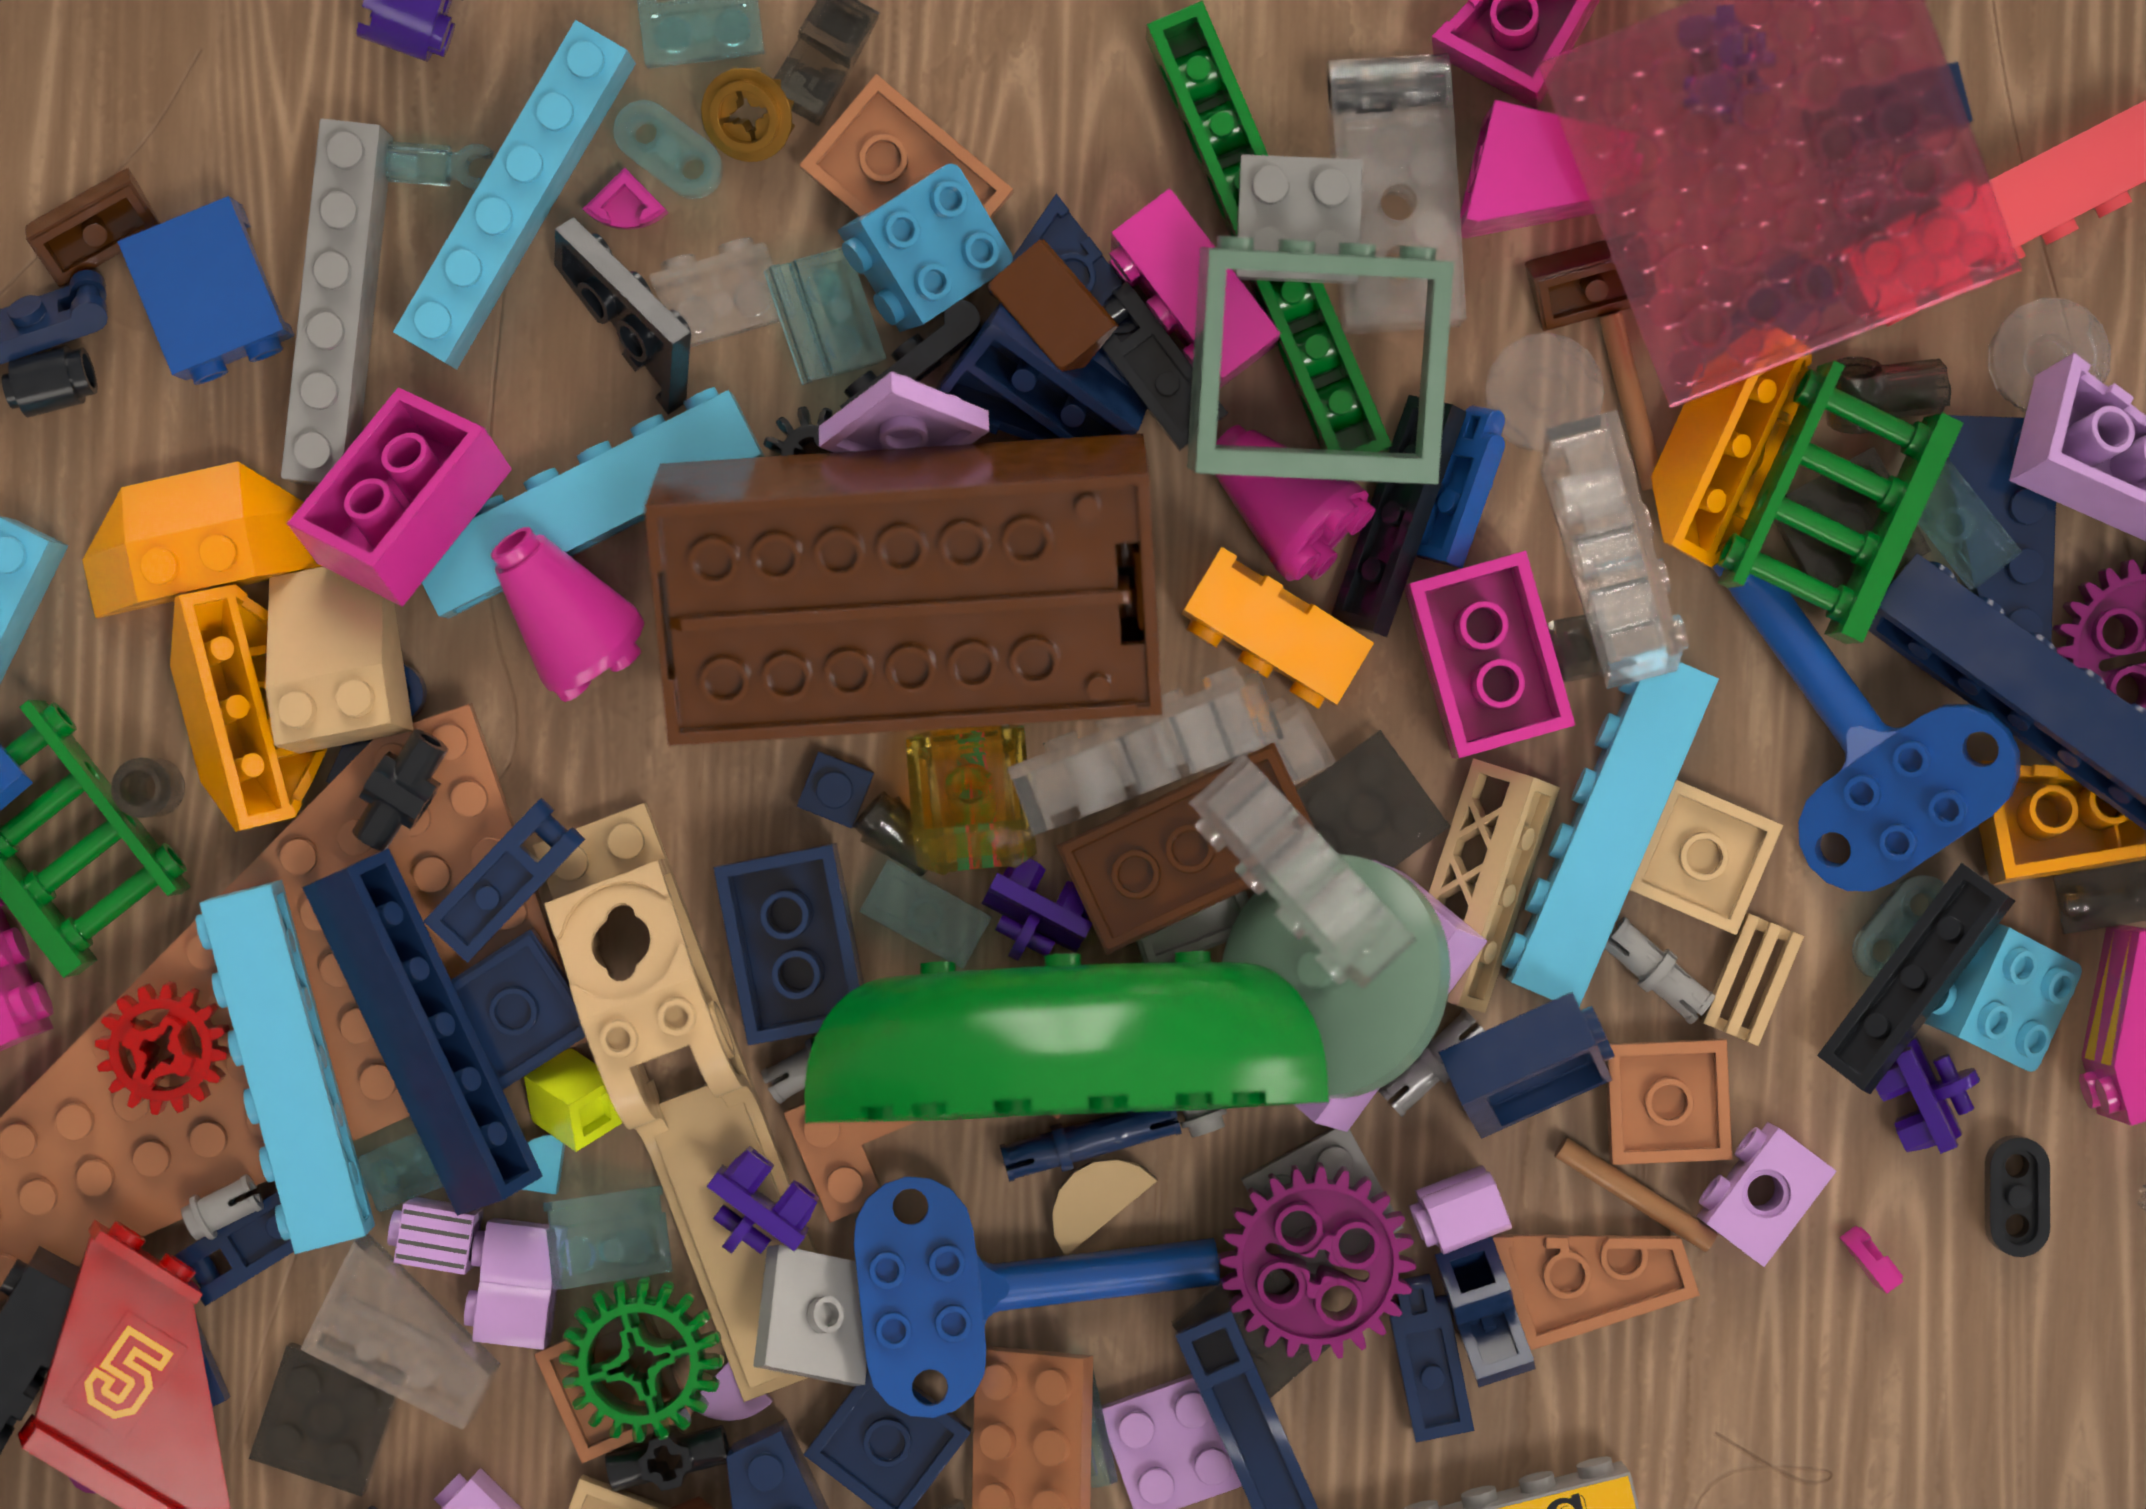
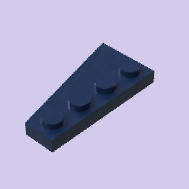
[1945,415,2056,643]

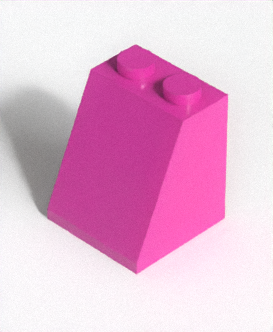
[1454,100,1643,238]

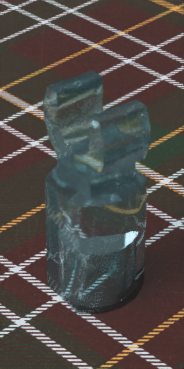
[385,141,494,191]

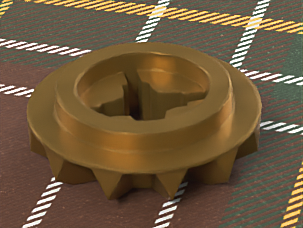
[701,66,796,162]

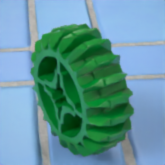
[559,1277,724,1443]

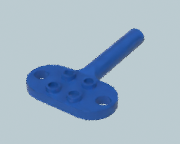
[1713,564,2021,891]
[854,1176,1220,1418]

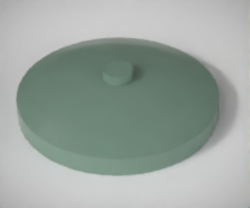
[1222,854,1450,1099]

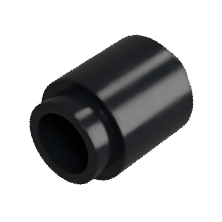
[1,345,98,418]

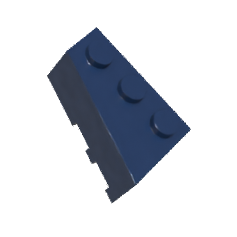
[935,302,1147,440]
[726,1418,829,1509]

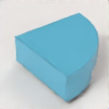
[521,1134,565,1195]

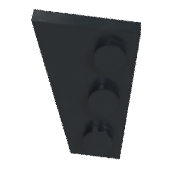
[554,217,691,414]

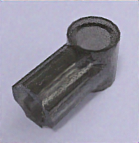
[1826,357,1951,434]

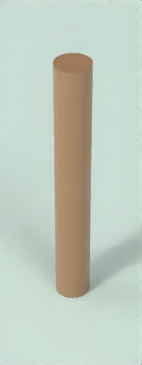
[1599,313,1659,492]
[1554,1137,1718,1252]

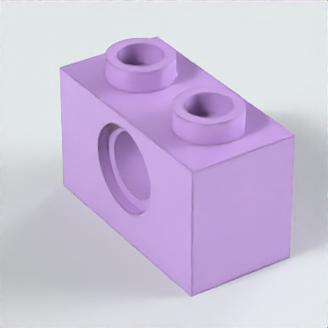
[1697,1122,1836,1267]

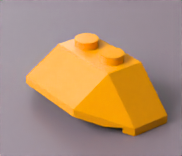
[1651,322,1812,567]
[82,461,323,618]
[170,584,327,832]

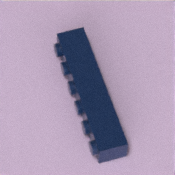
[1868,553,2146,831]
[302,848,543,1216]

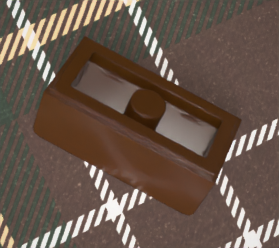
[26,168,161,288]
[1525,232,1658,332]
[988,239,1119,371]

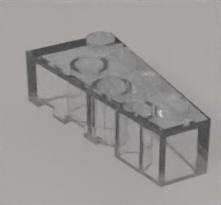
[1541,410,1688,689]
[1007,666,1284,836]
[1190,753,1417,989]

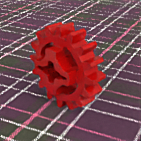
[94,981,231,1115]

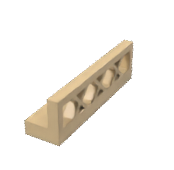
[1429,758,1560,1013]

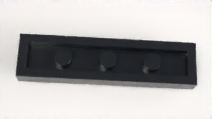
[1331,395,1467,637]
[1817,862,2015,1094]

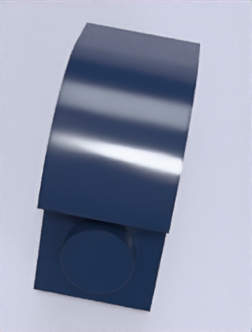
[1435,1236,1536,1388]

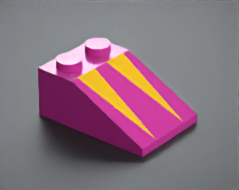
[2079,924,2146,1126]

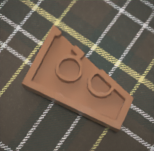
[1492,1234,1700,1350]

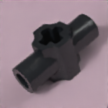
[352,729,448,851]
[605,1425,730,1491]

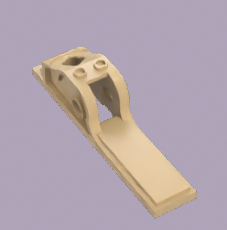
[533,803,817,1402]

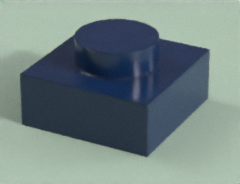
[796,751,875,829]

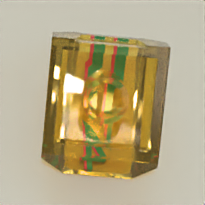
[905,724,1037,876]

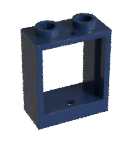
[1438,992,1615,1139]

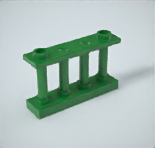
[1718,360,1963,644]
[0,700,191,978]

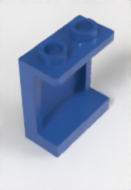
[117,196,295,385]

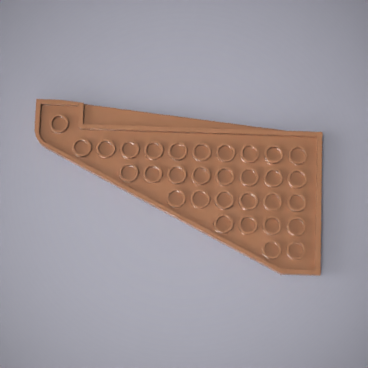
[0,703,588,1302]

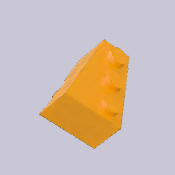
[1181,547,1374,709]

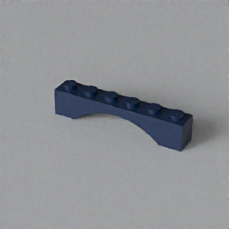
[1175,1308,1318,1509]

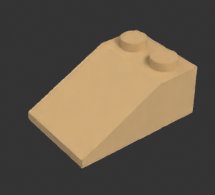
[266,567,414,754]

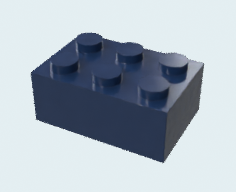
[713,843,864,1046]

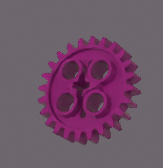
[2053,559,2146,709]
[1219,1162,1416,1361]

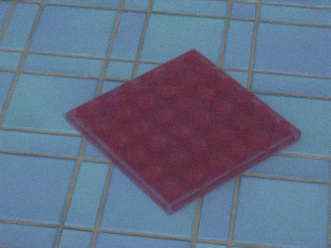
[1537,0,2022,408]

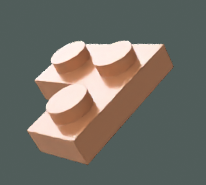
[784,1103,917,1223]

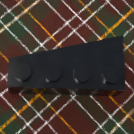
[0,1246,80,1456]

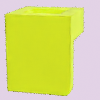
[524,1049,623,1152]

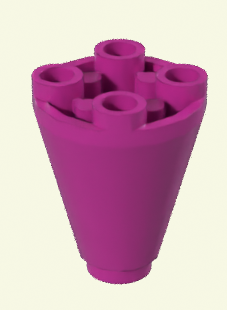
[1215,424,1376,582]
[491,527,645,702]

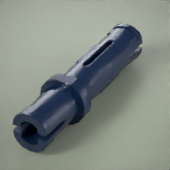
[999,1111,1182,1182]

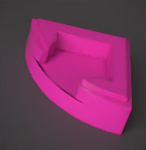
[583,168,668,230]
[1839,1225,1904,1294]

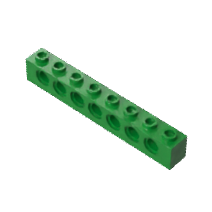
[1146,0,1392,452]

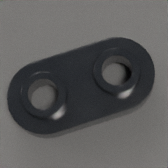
[1985,1135,2050,1257]

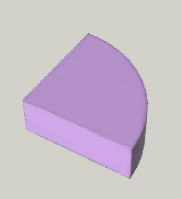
[700,1362,774,1421]

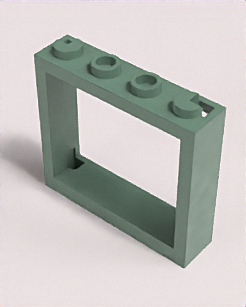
[1187,236,1454,484]

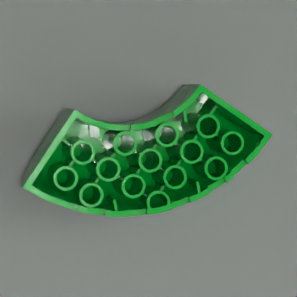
[804,951,1329,1123]

